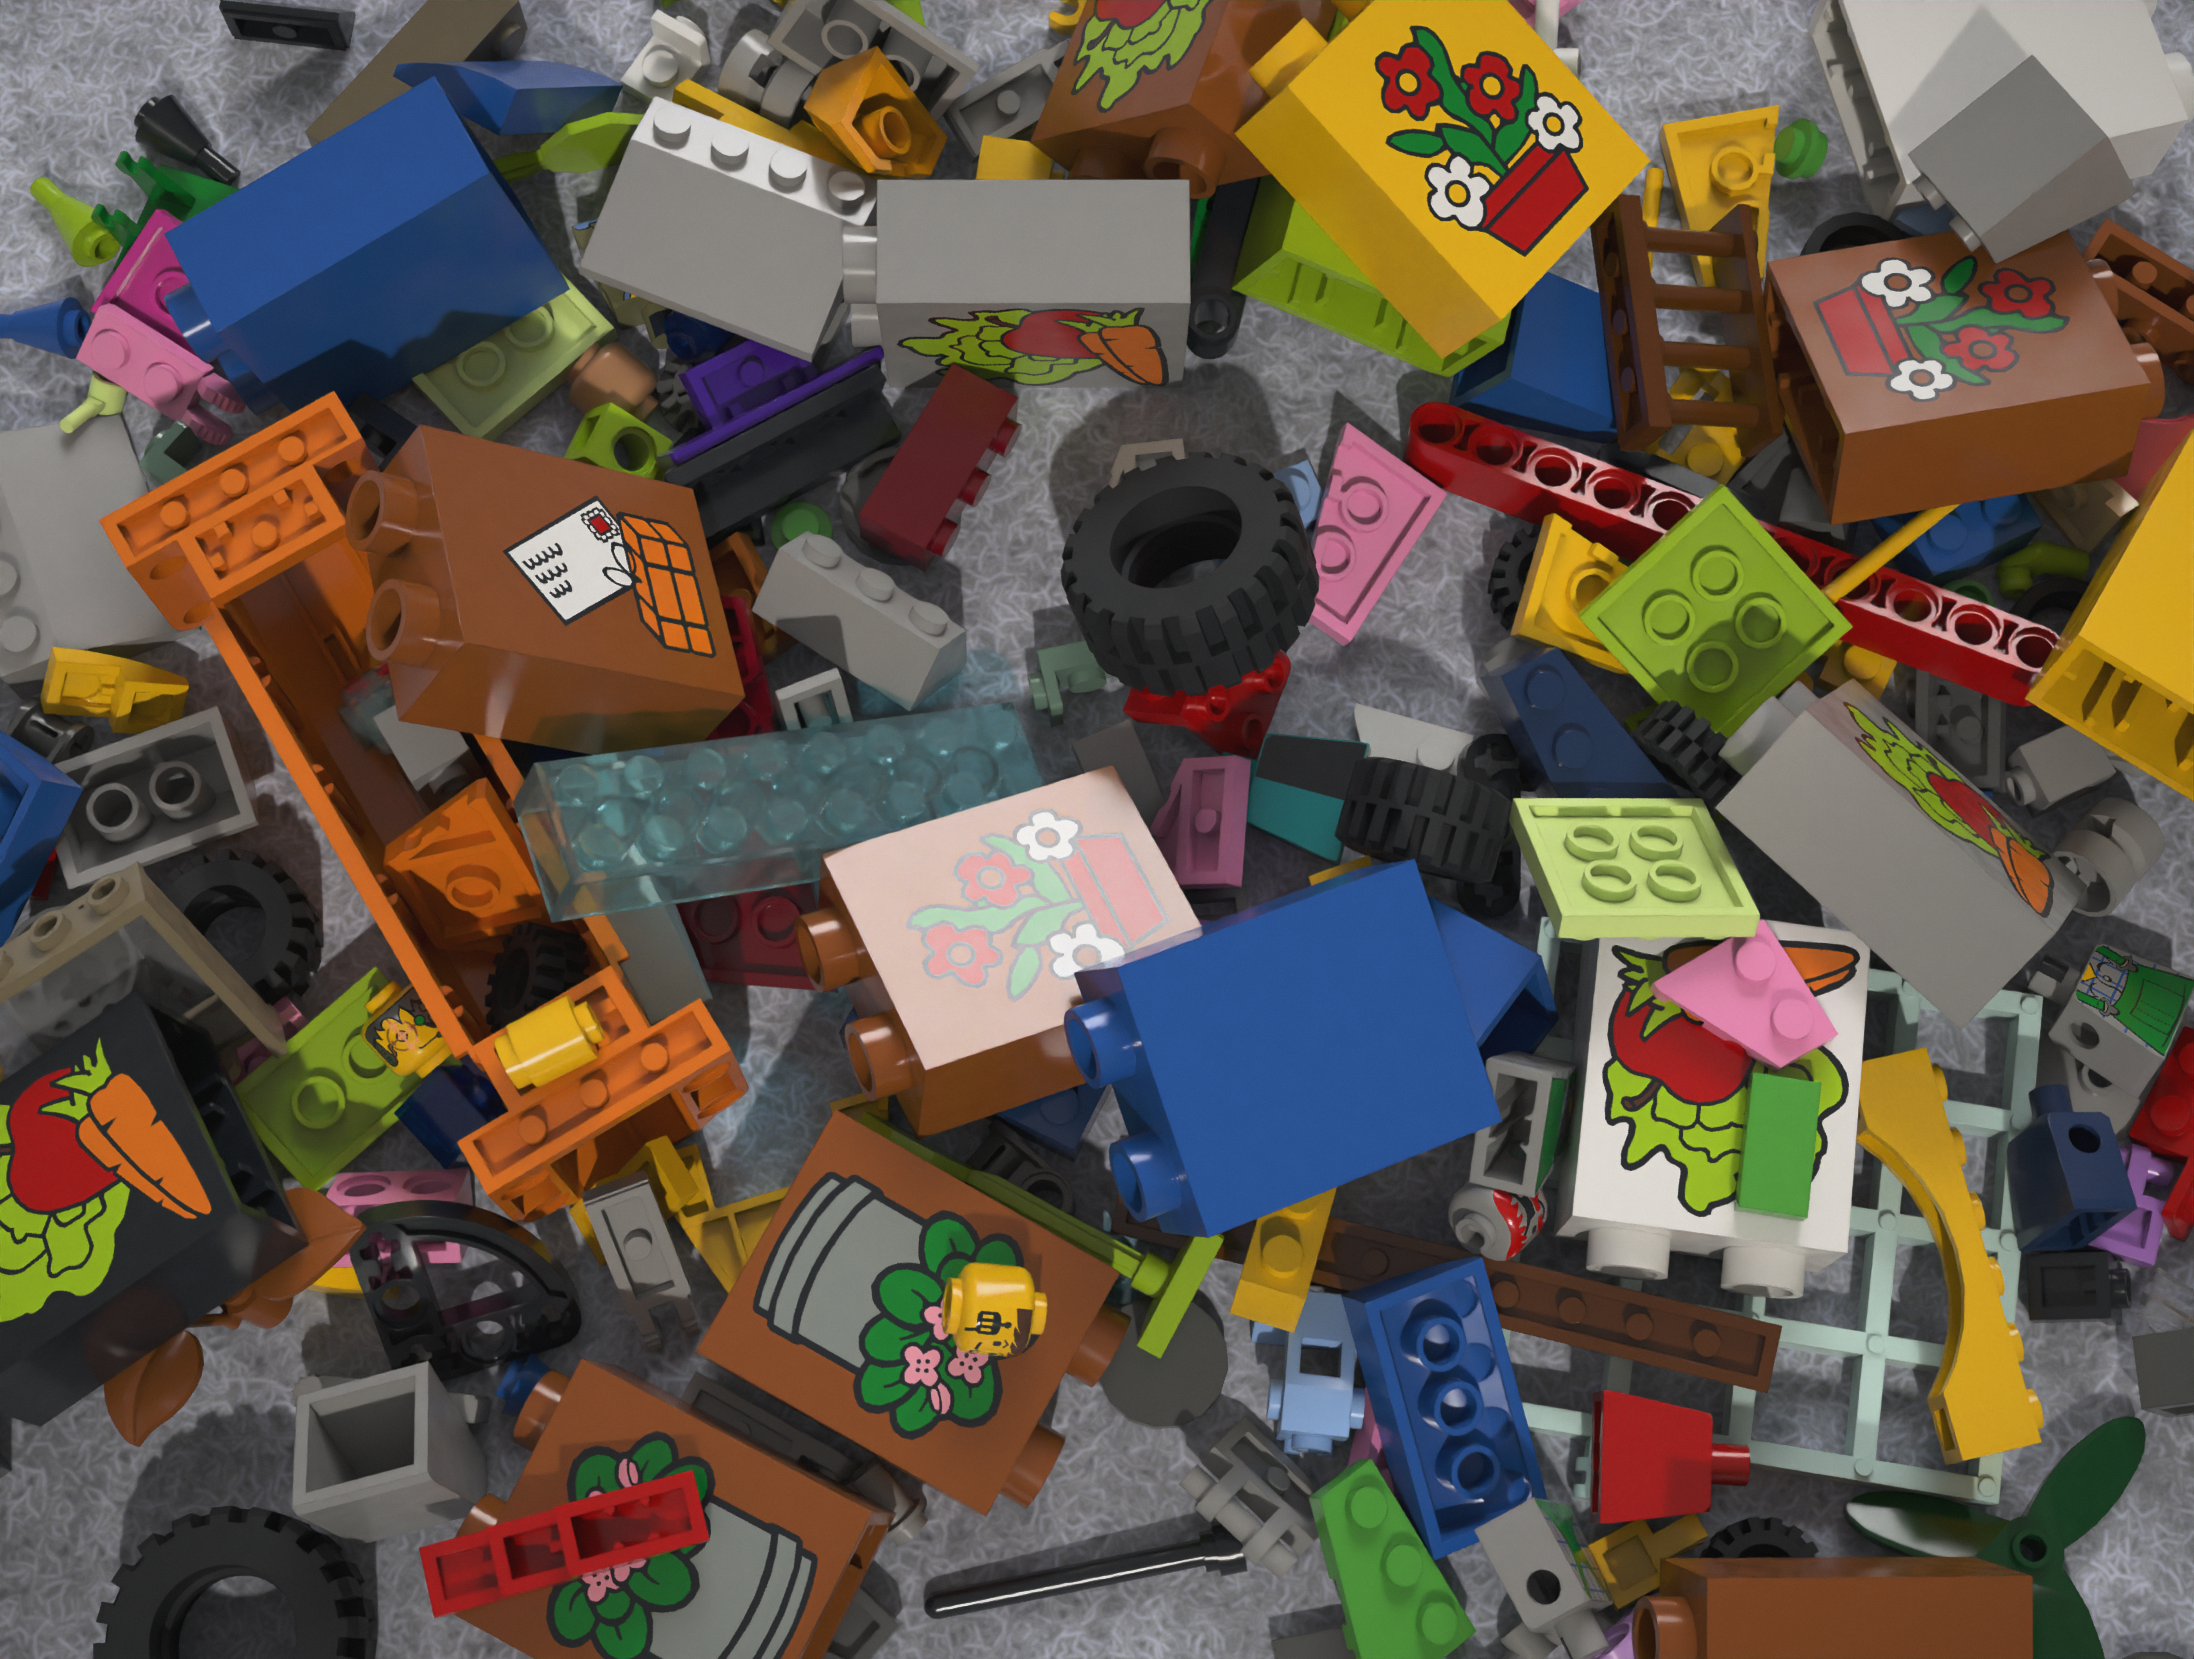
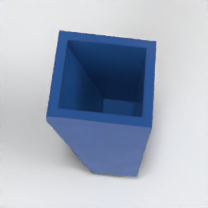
[1448,271,1618,444]
[1427,895,1559,1067]

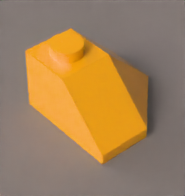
[803,46,948,179]

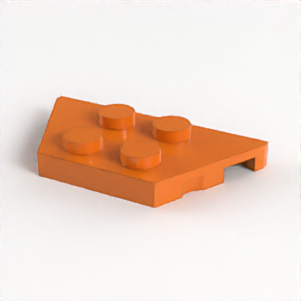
[383,777,583,954]

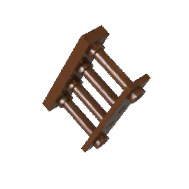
[1590,194,1784,458]

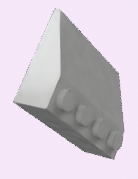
[579,96,877,362]
[0,414,201,700]

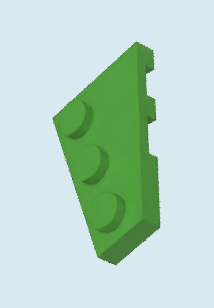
[1309,1459,1477,1659]

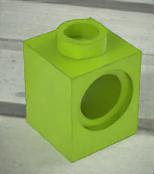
[563,402,673,481]

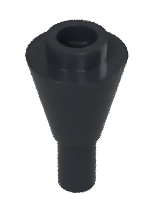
[134,95,241,186]

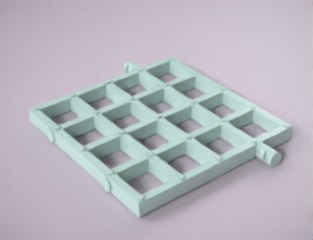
[1502,916,2043,1507]

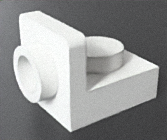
[620,10,711,105]

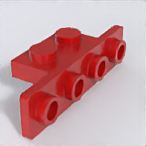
[2128,1026,2194,1242]

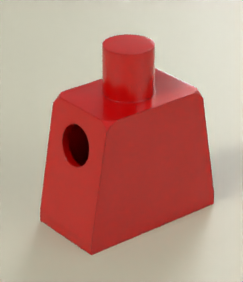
[1590,1390,1750,1524]

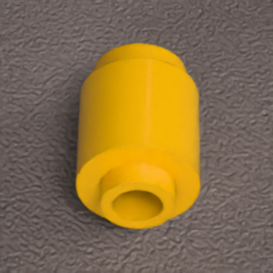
[494,995,605,1089]

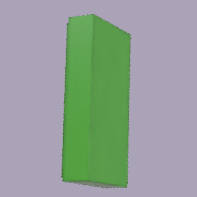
[1734,1072,1822,1222]

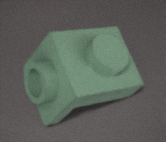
[138,420,203,488]

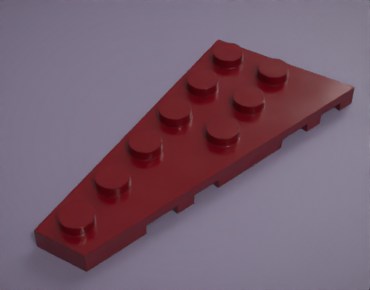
[655,595,839,993]

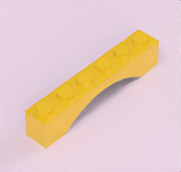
[1856,1047,2044,1465]

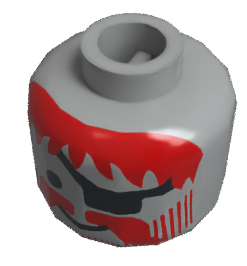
[1448,1179,1548,1261]

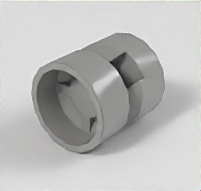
[717,29,818,130]
[2050,797,2165,917]

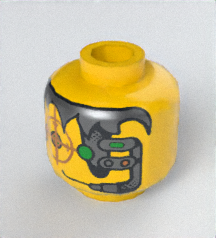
[361,979,452,1079]

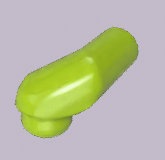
[1995,541,2090,600]

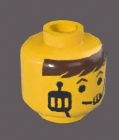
[942,1262,1047,1357]

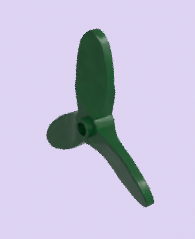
[1843,1416,2146,1659]

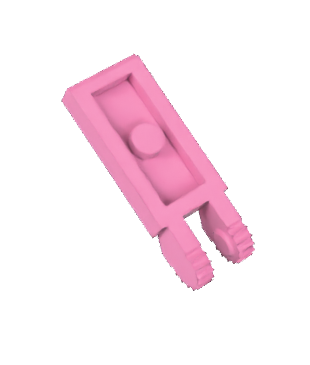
[76,303,246,446]

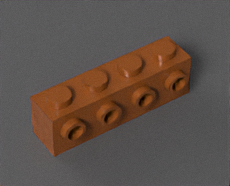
[2082,218,2194,385]

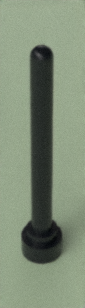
[924,1521,1248,1619]

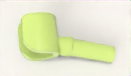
[59,371,127,433]

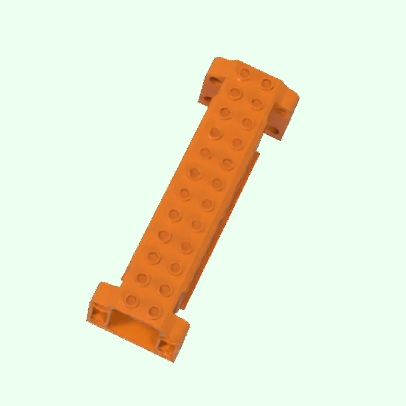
[99,391,749,1226]

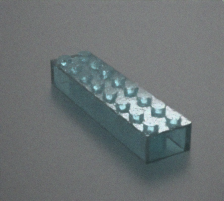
[513,702,1045,923]

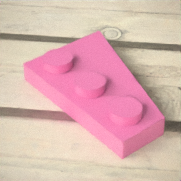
[1308,422,1448,646]

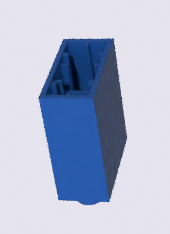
[164,76,570,418]
[1064,859,1502,1238]

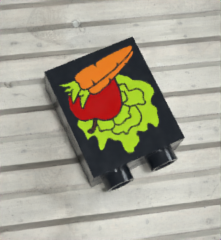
[0,990,309,1427]

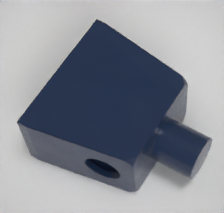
[2006,1084,2137,1251]

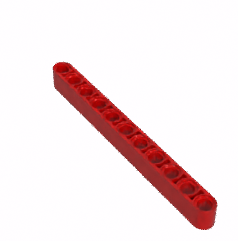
[1403,401,2059,707]

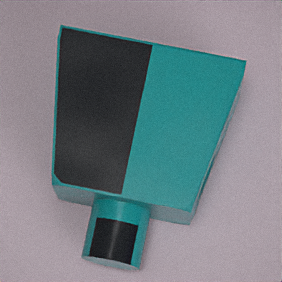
[1221,733,1371,866]

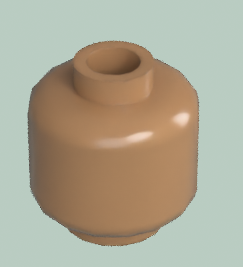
[565,342,660,423]

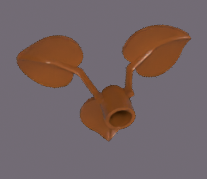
[104,1188,367,1447]

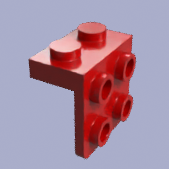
[1123,650,1291,760]

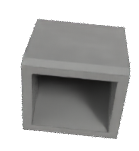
[1908,54,2136,264]
[292,1361,487,1546]

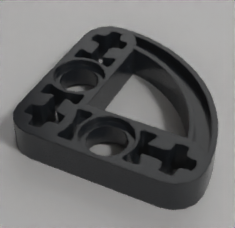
[349,1200,582,1382]

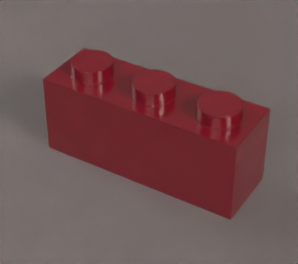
[859,363,1022,572]

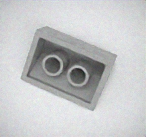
[766,0,980,122]
[751,531,967,711]
[54,705,260,893]

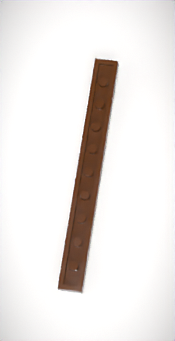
[1110,1194,1782,1393]

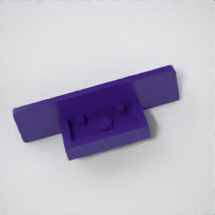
[655,339,884,469]

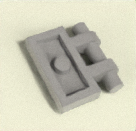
[1179,1416,1321,1579]

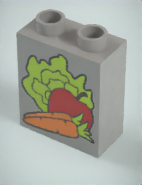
[842,180,1191,388]
[1715,678,2088,1030]

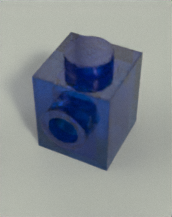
[394,1064,508,1170]

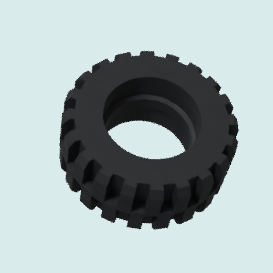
[1060,452,1319,697]
[93,1506,377,1659]

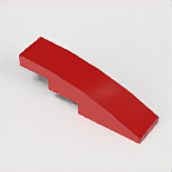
[419,1470,710,1619]

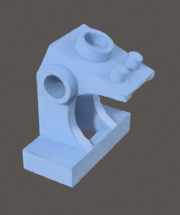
[1251,1291,1365,1458]

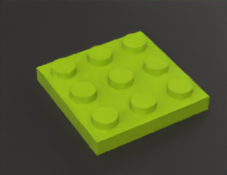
[1576,484,1853,739]

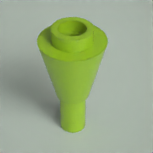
[30,177,121,267]

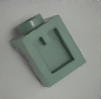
[1027,640,1115,727]

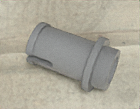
[844,1456,928,1546]

